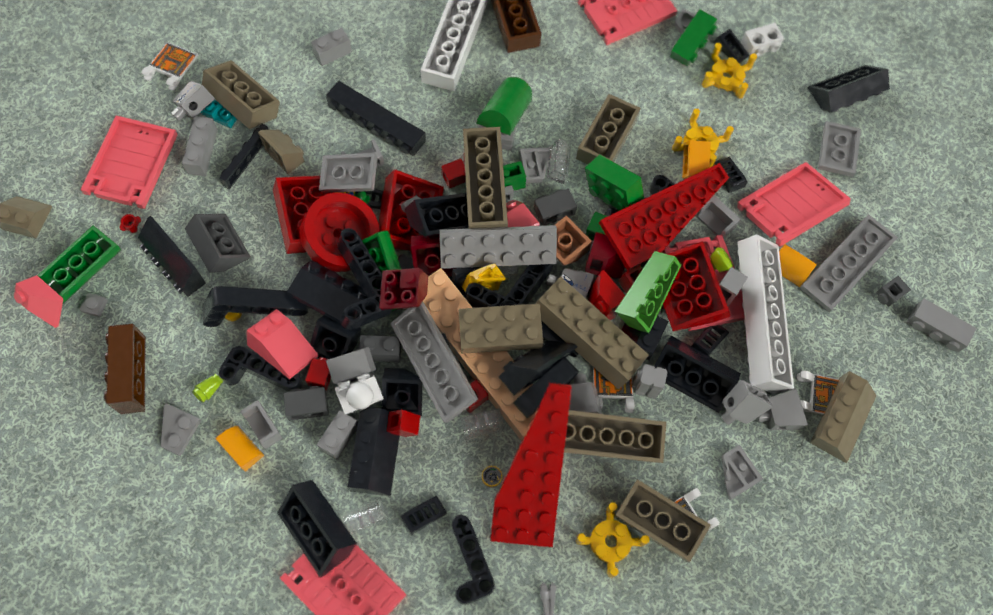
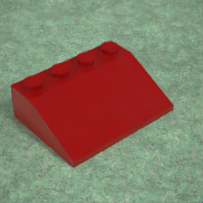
[379,169,444,251]
[273,176,341,254]
[663,241,731,331]

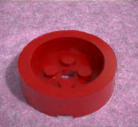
[299,193,380,272]

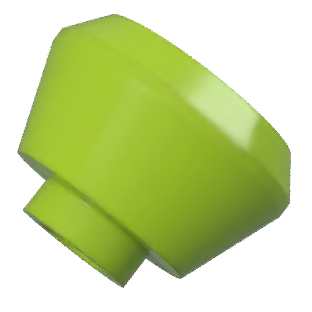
[710,247,733,272]

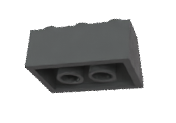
[185,214,251,273]

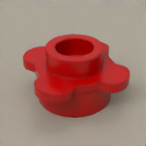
[119,214,141,233]

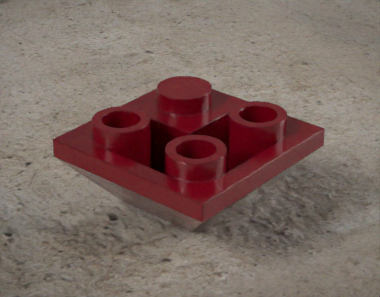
[585,232,625,278]
[380,268,428,310]

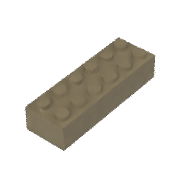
[463,127,508,229]
[536,276,649,389]
[564,410,666,463]

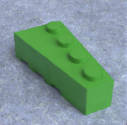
[615,251,681,333]

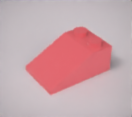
[247,309,318,379]

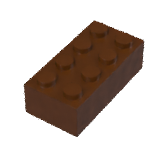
[491,0,542,53]
[104,323,146,414]

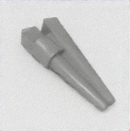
[540,583,556,615]

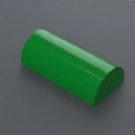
[476,77,532,136]
[37,225,121,304]
[362,231,403,312]

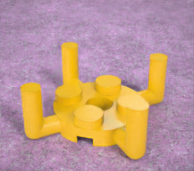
[702,43,757,99]
[672,108,734,167]
[575,502,650,578]

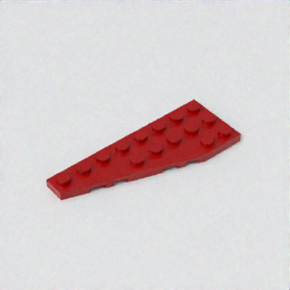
[599,163,729,271]
[490,383,572,548]

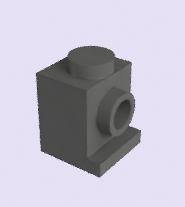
[876,276,911,307]

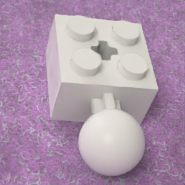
[335,373,383,415]

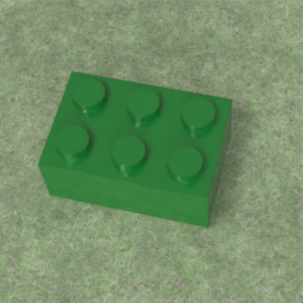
[585,154,644,211]

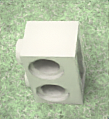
[741,23,784,57]

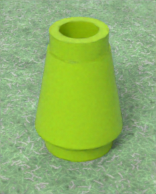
[192,374,223,403]

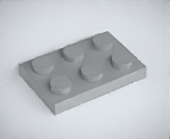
[818,121,861,177]
[319,153,378,193]

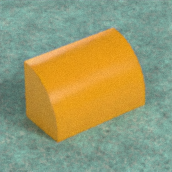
[682,140,711,179]
[779,244,817,287]
[215,426,264,472]

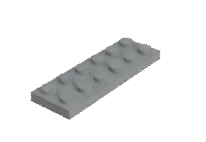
[800,214,898,312]
[440,225,557,269]
[390,302,478,423]

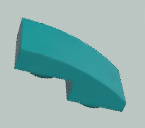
[200,99,238,128]

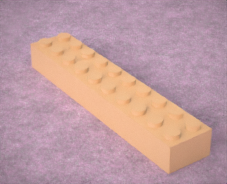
[423,268,537,441]

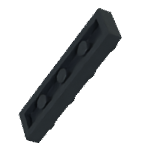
[220,123,269,190]

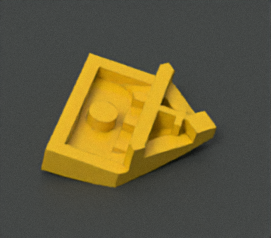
[462,264,506,292]

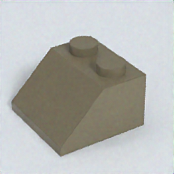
[258,129,305,174]
[0,196,52,239]

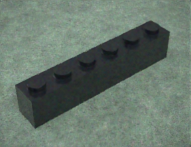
[326,80,426,156]

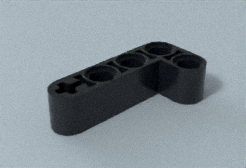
[219,346,303,392]
[513,357,579,419]
[452,515,495,605]

